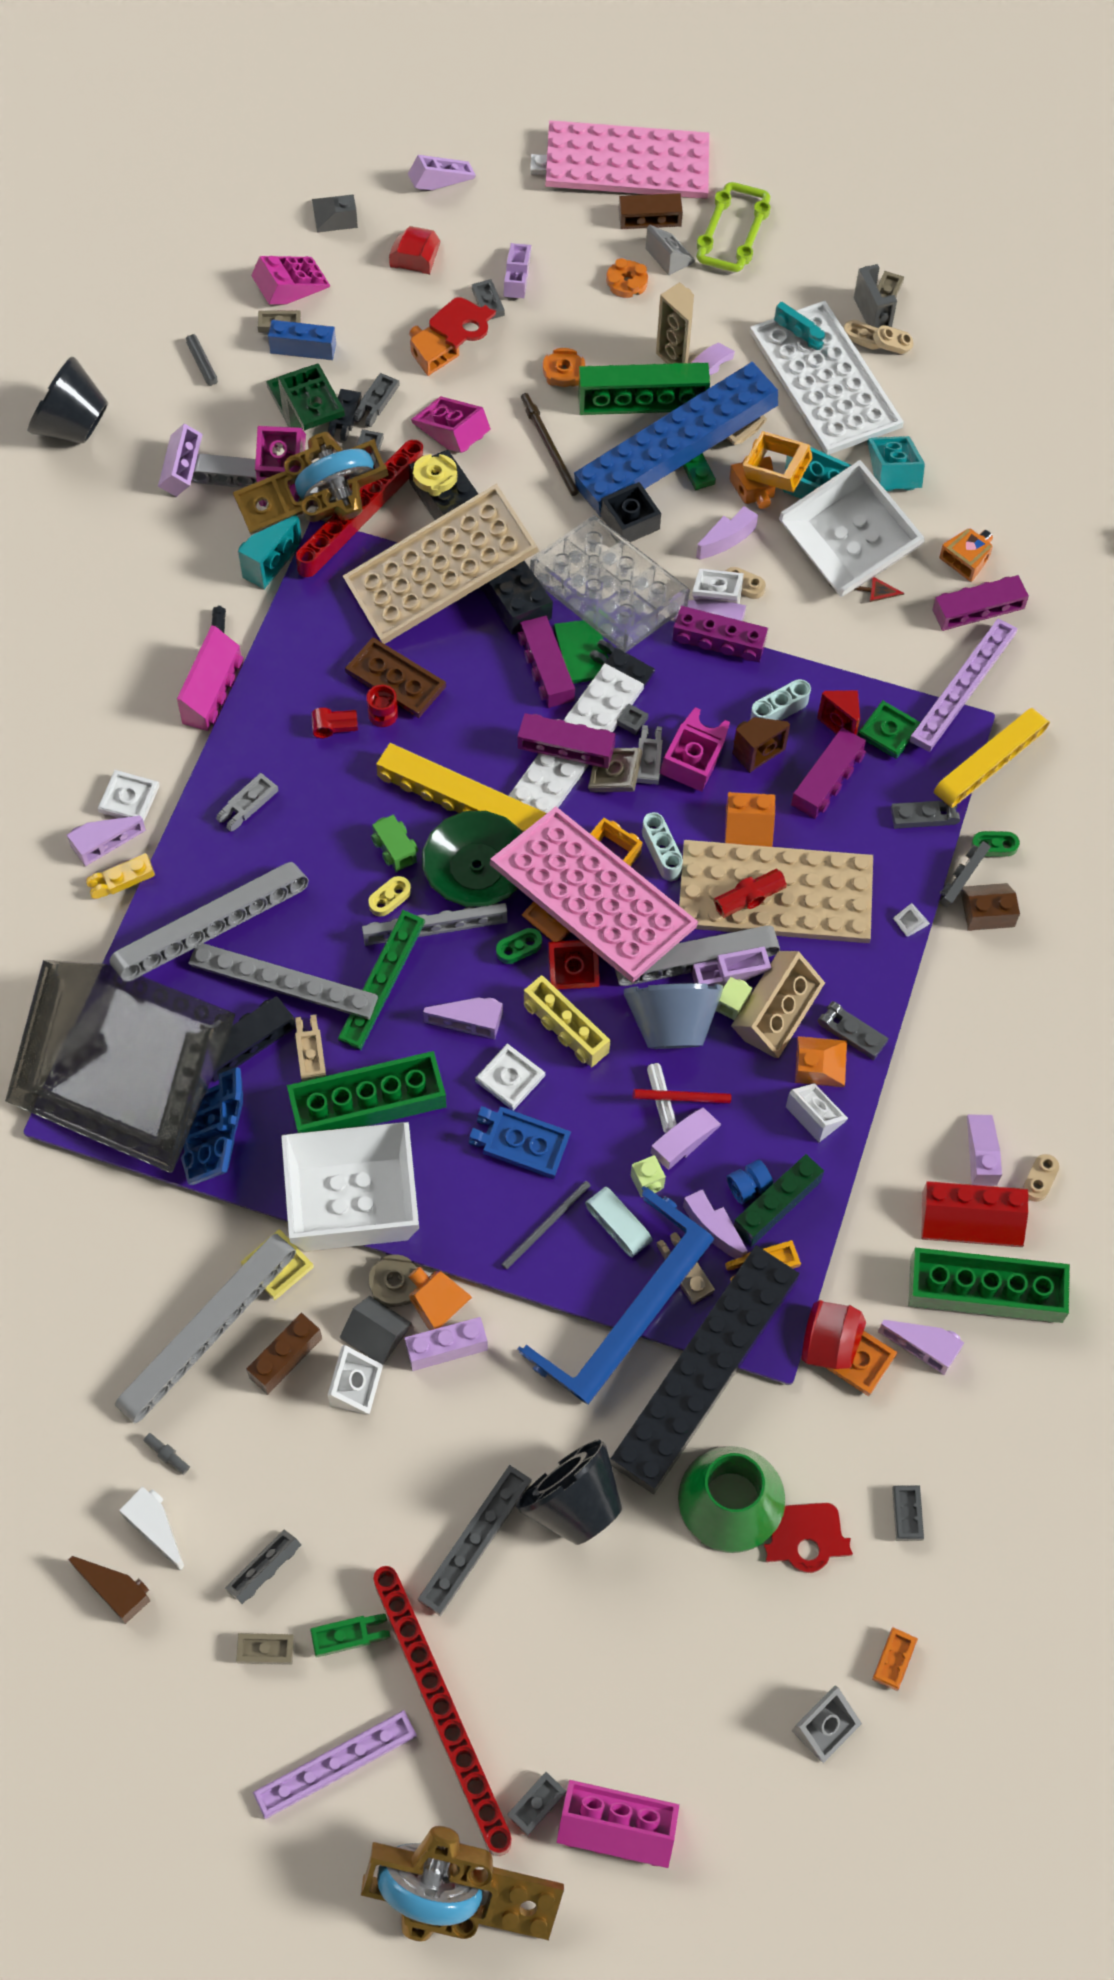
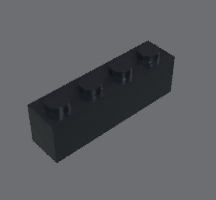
[195,996,296,1082]

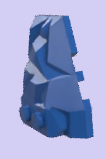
[170,1067,243,1185]

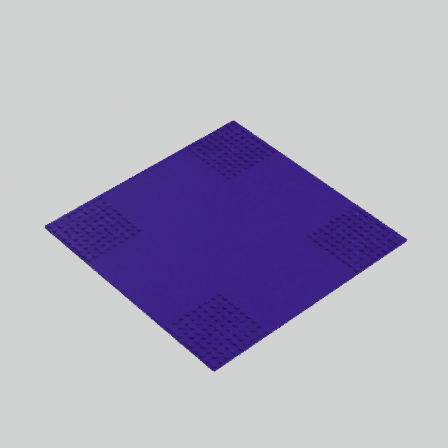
[24,520,995,1385]

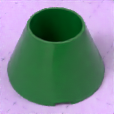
[678,1446,785,1553]

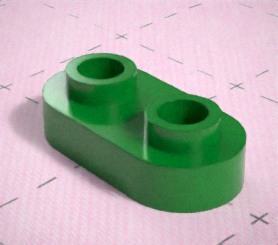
[971,831,1020,857]
[496,928,542,964]

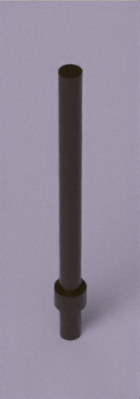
[521,393,579,496]

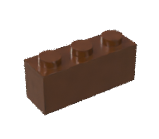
[618,193,683,229]
[246,1312,322,1395]

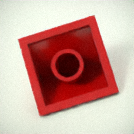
[817,690,860,735]
[548,940,600,990]

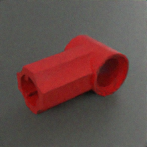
[311,708,358,738]

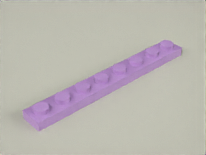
[910,618,1018,752]

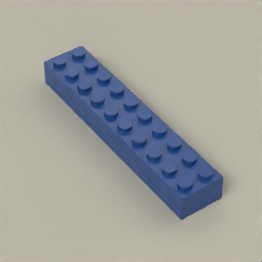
[574,361,778,517]

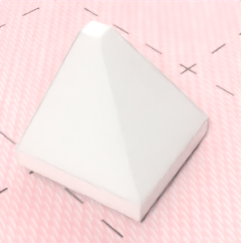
[893,903,930,937]

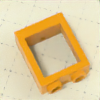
[742,431,812,492]
[590,817,642,867]

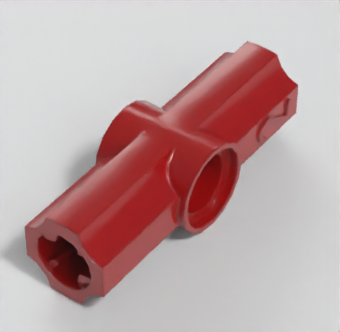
[714,868,787,918]

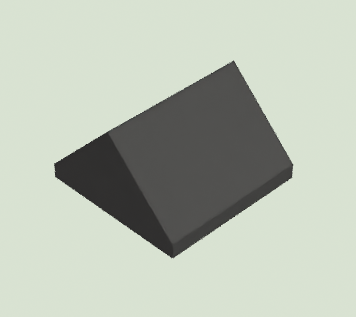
[340,1296,412,1365]

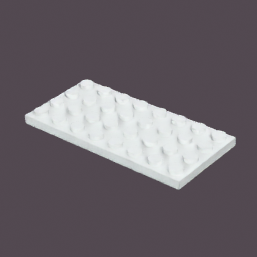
[750,301,904,455]

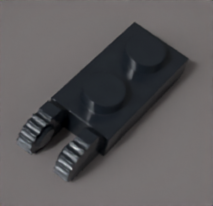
[328,389,362,441]
[590,639,655,688]

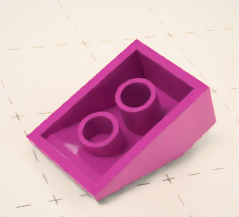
[411,396,491,453]

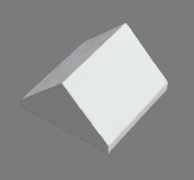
[692,569,744,604]
[786,1083,848,1142]
[328,1345,383,1415]

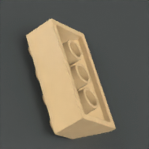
[656,282,694,364]
[731,951,825,1058]

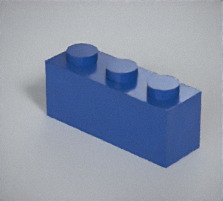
[268,320,336,360]

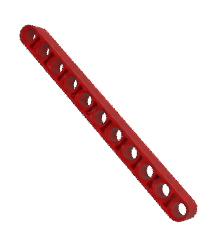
[373,1566,512,1856]

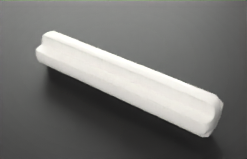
[647,1063,677,1133]

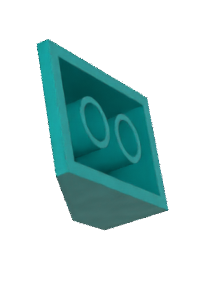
[867,436,925,491]
[783,447,851,499]
[238,515,302,590]

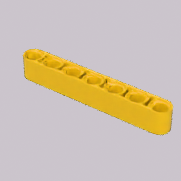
[933,708,1050,808]

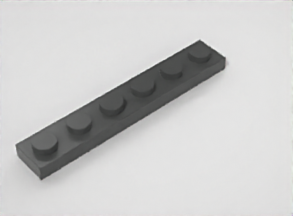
[418,1465,532,1617]

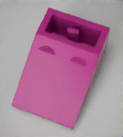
[251,256,330,304]

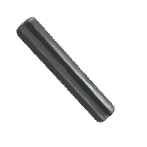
[186,334,218,386]

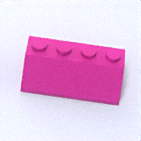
[177,625,243,731]
[556,1780,680,1868]

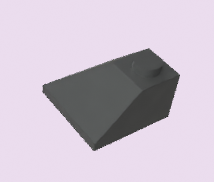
[312,194,358,233]

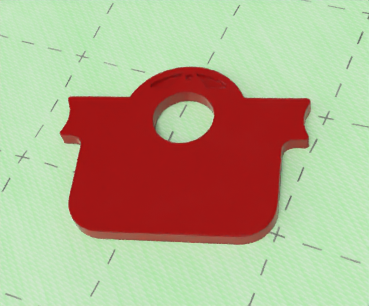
[429,297,496,349]
[764,1503,853,1573]

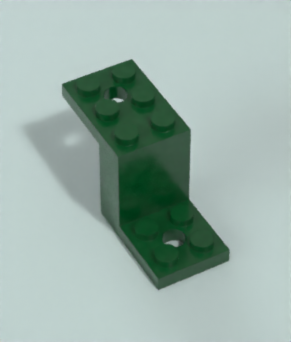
[266,363,345,431]

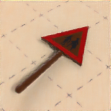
[829,577,905,602]

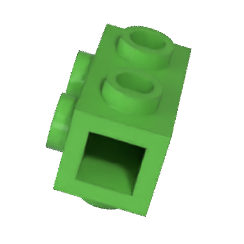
[371,815,418,872]

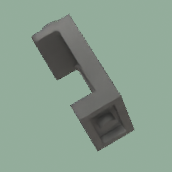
[854,264,897,328]

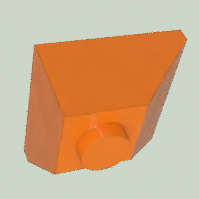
[795,1036,847,1087]

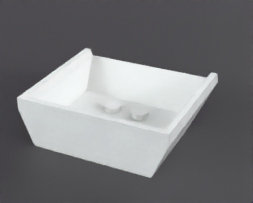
[779,460,925,597]
[282,1122,419,1251]

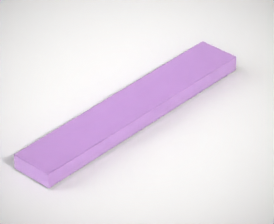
[253,1710,417,1820]

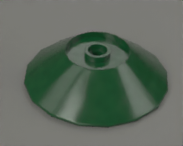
[422,810,523,907]

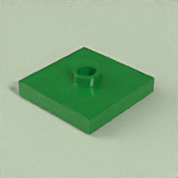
[857,700,921,759]

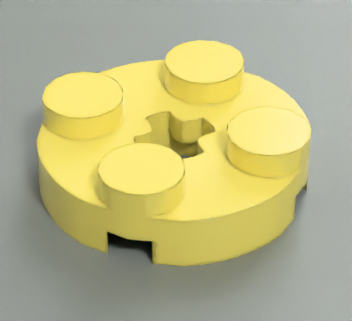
[413,454,457,496]

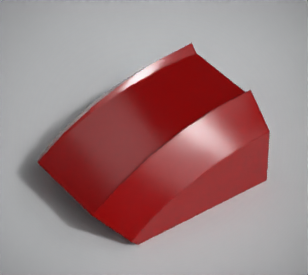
[389,226,440,275]
[801,1300,867,1369]

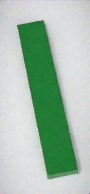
[338,910,425,1050]

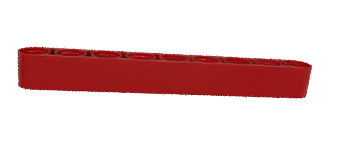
[296,439,423,577]

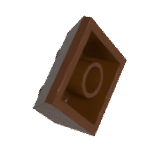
[732,717,790,773]
[961,883,1020,931]

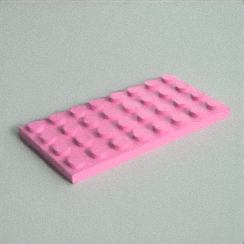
[545,120,709,199]
[490,807,698,983]

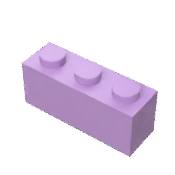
[158,423,203,497]
[405,1317,488,1371]

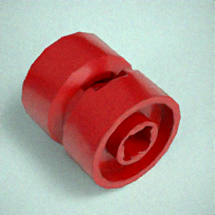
[367,685,398,727]

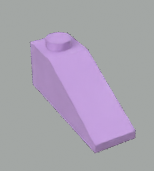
[408,155,476,190]
[67,815,146,867]
[423,998,503,1039]
[967,1114,1002,1186]
[878,1320,964,1375]

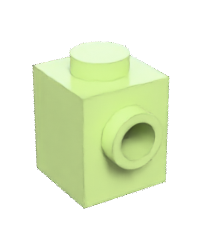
[716,977,752,1020]
[631,1155,665,1197]

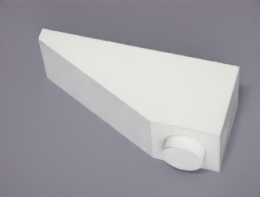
[119,1486,184,1570]

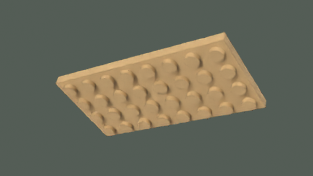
[343,483,539,644]
[679,840,873,943]

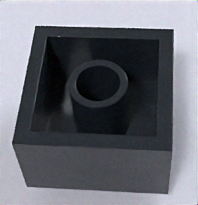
[600,482,661,546]

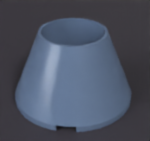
[624,983,723,1049]

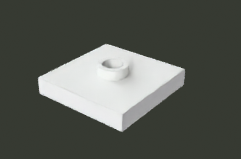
[98,770,160,822]
[475,1044,545,1111]

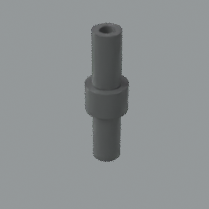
[143,1433,190,1475]

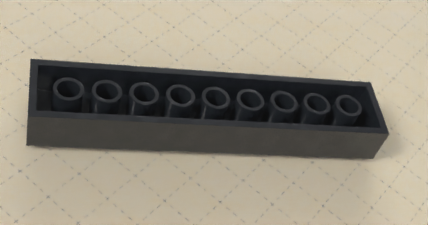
[409,450,553,635]
[610,1245,800,1495]

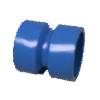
[726,1159,774,1204]

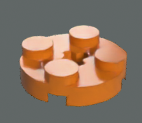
[606,258,648,298]
[543,348,585,387]

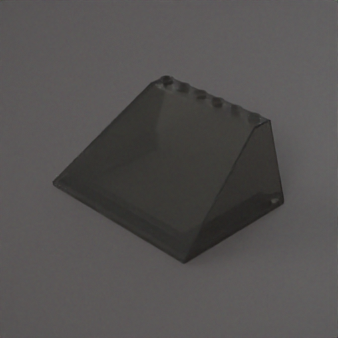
[5,960,235,1173]

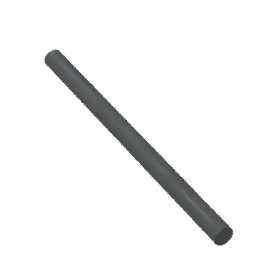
[501,1181,591,1270]

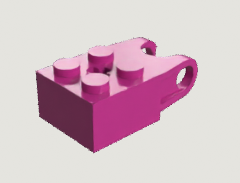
[255,426,306,507]
[660,707,730,792]

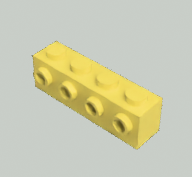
[524,975,610,1068]

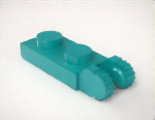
[774,302,825,351]

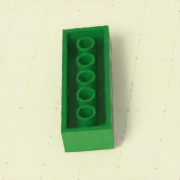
[578,362,710,415]
[287,1051,447,1133]
[908,1247,1070,1323]

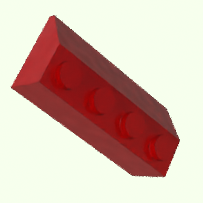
[921,1181,1028,1248]

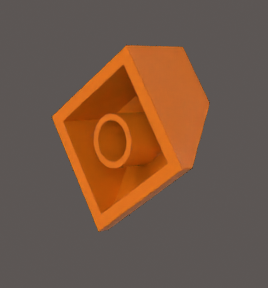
[725,792,775,847]

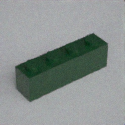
[734,1154,824,1247]

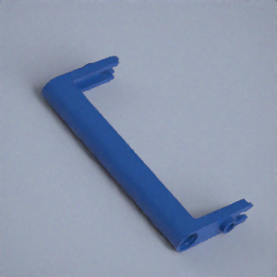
[517,1186,714,1405]

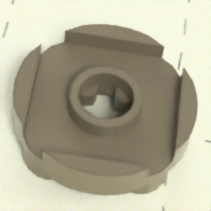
[369,1255,417,1307]

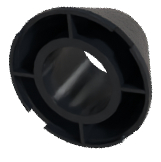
[27,357,108,444]
[516,1439,622,1545]

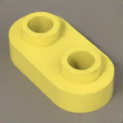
[369,876,411,916]

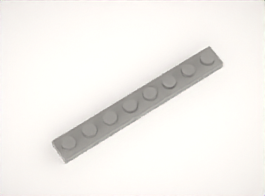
[188,943,378,1020]

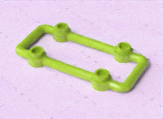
[696,182,771,272]

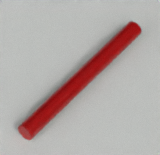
[633,1089,731,1103]

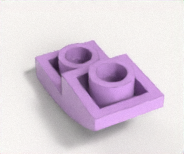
[691,342,735,375]

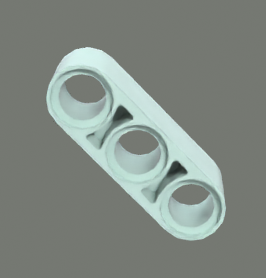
[750,679,811,720]
[642,812,683,881]
[585,1187,653,1257]

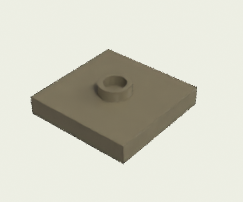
[588,748,643,792]

